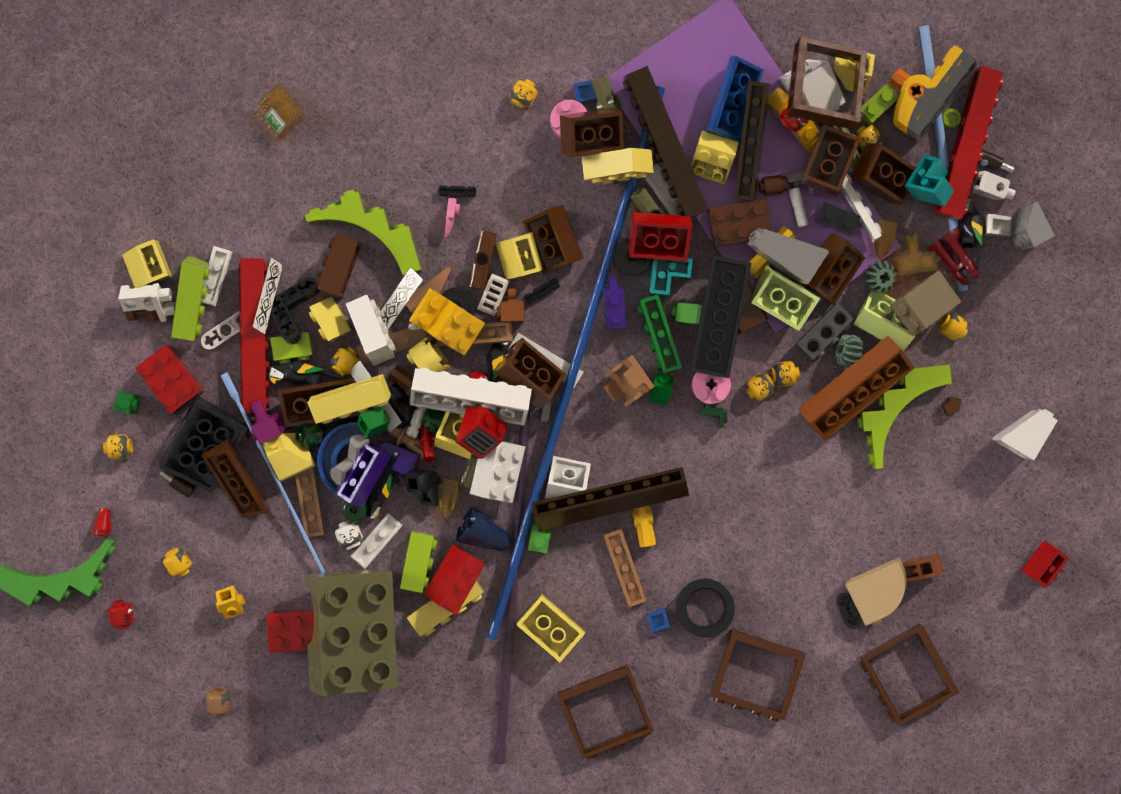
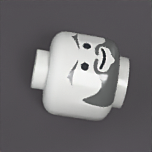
[335,520,363,550]

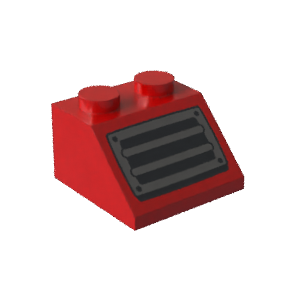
[455,407,508,459]

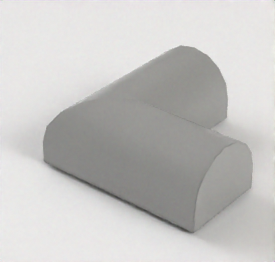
[330,435,369,486]

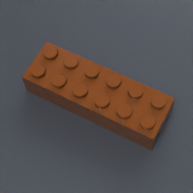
[798,336,914,442]

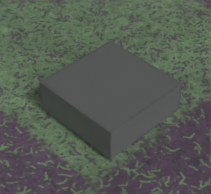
[541,403,551,422]

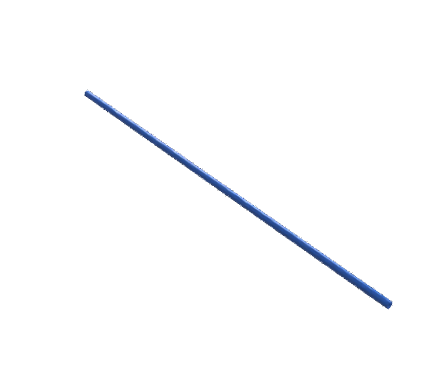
[487,86,665,640]

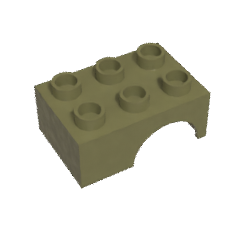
[304,568,398,696]

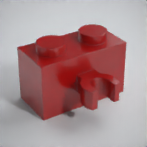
[1021,540,1069,589]

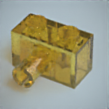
[893,234,937,277]

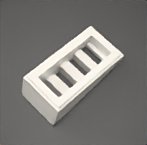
[477,274,510,317]

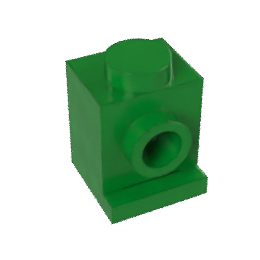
[114,391,141,415]

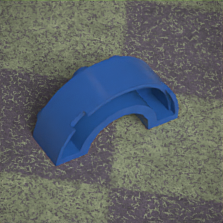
[317,422,364,494]

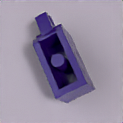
[604,275,627,330]
[369,442,419,478]

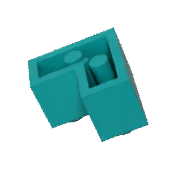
[905,155,954,206]
[649,258,693,296]

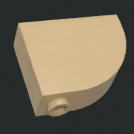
[845,558,906,626]

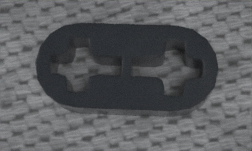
[836,593,861,628]

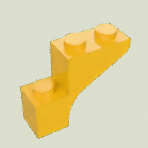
[767,87,820,155]

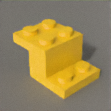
[409,288,485,356]

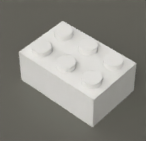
[346,295,396,366]
[470,441,525,503]

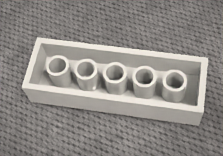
[410,368,532,425]

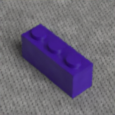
[337,444,390,507]

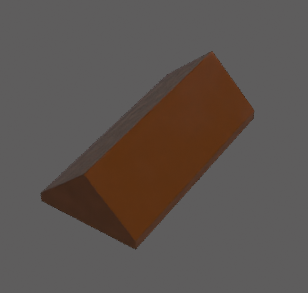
[278,378,361,428]
[202,440,268,518]

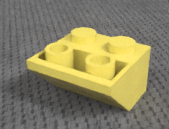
[690,130,739,185]
[495,232,543,280]
[122,239,172,288]
[309,297,352,342]

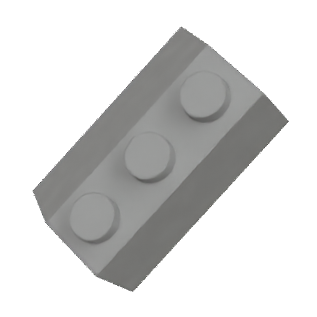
[1011,201,1055,251]

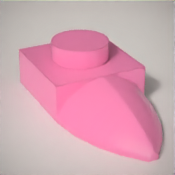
[445,198,460,237]

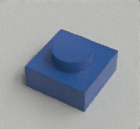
[573,80,596,103]
[646,608,670,633]

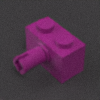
[249,399,286,444]

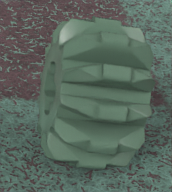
[864,261,898,293]
[834,334,864,367]

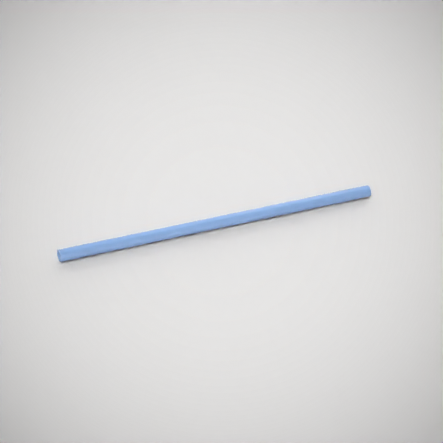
[919,25,968,292]

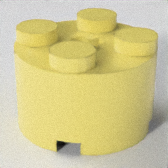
[406,336,450,372]

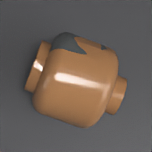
[206,687,231,717]

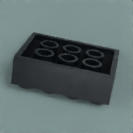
[160,395,248,493]

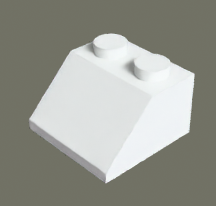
[545,456,591,499]

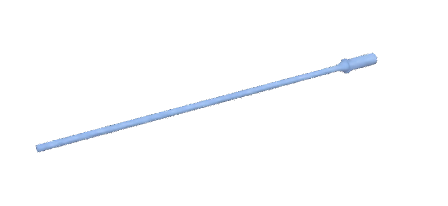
[220,372,325,573]

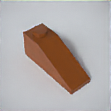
[902,553,944,583]

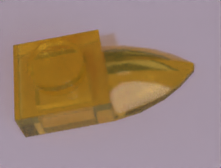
[874,219,898,259]
[439,479,460,518]

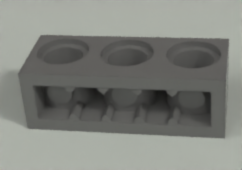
[795,303,854,360]

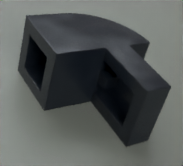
[404,469,442,506]

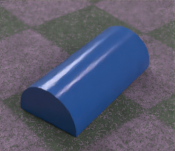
[706,56,764,143]

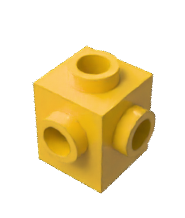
[215,585,245,619]

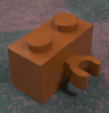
[497,289,525,322]

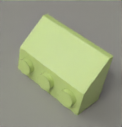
[751,265,820,331]
[854,289,915,352]

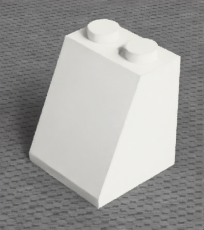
[779,59,845,122]
[992,409,1058,460]

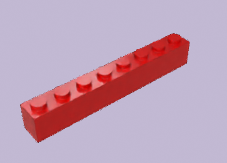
[934,65,1003,221]
[238,258,270,413]

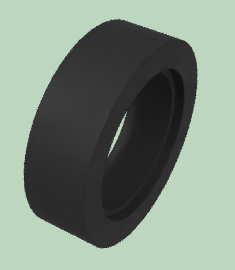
[676,579,735,638]

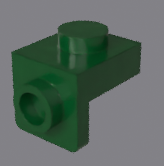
[699,404,727,427]
[421,408,446,432]

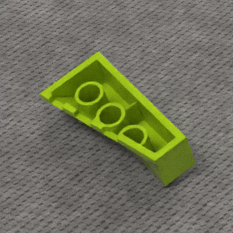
[171,256,210,341]

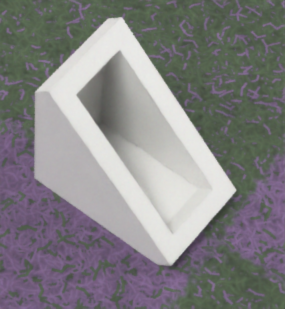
[982,214,1012,236]

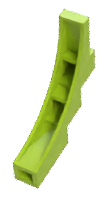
[305,190,422,276]
[857,365,952,469]

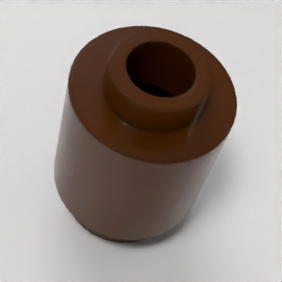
[759,175,788,196]

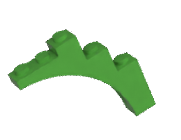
[0,538,116,606]

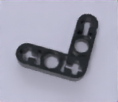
[271,277,320,344]

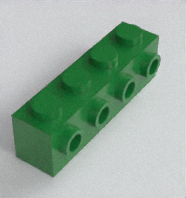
[637,294,682,374]

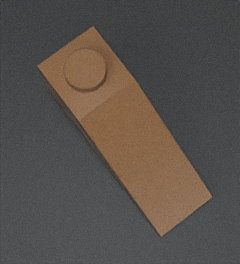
[405,267,452,314]

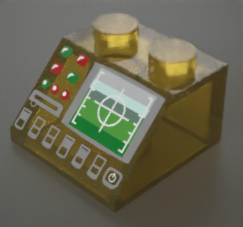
[252,83,306,140]

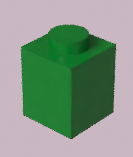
[649,373,674,406]
[357,407,390,439]

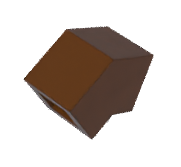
[941,397,962,416]

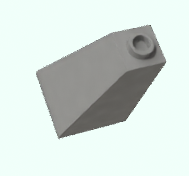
[747,228,829,284]

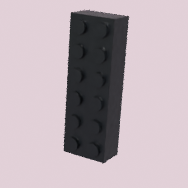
[690,255,752,378]

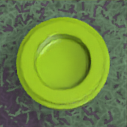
[942,109,961,128]

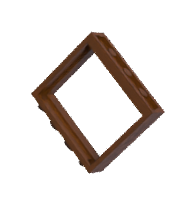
[787,36,869,130]
[859,623,960,726]
[710,629,806,722]
[557,664,654,760]

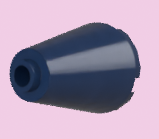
[456,507,511,552]

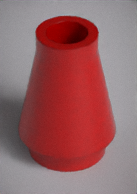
[92,508,112,537]

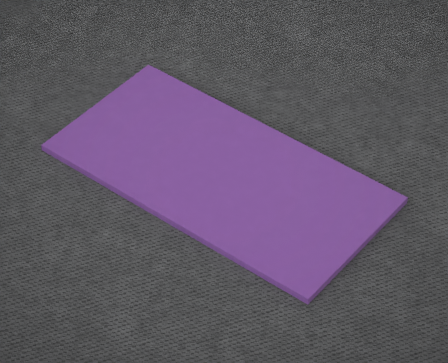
[608,0,901,333]

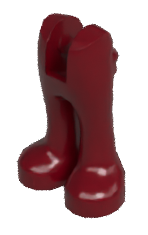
[927,227,980,286]

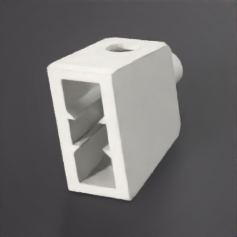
[971,171,1016,200]

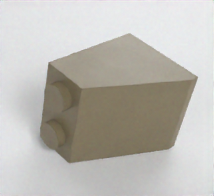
[891,270,961,336]

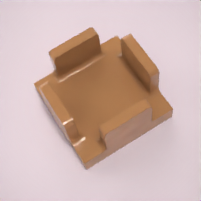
[603,355,655,407]

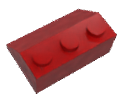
[424,544,486,615]

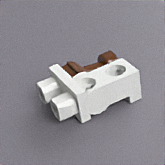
[118,283,176,322]

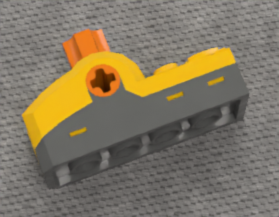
[889,45,977,143]

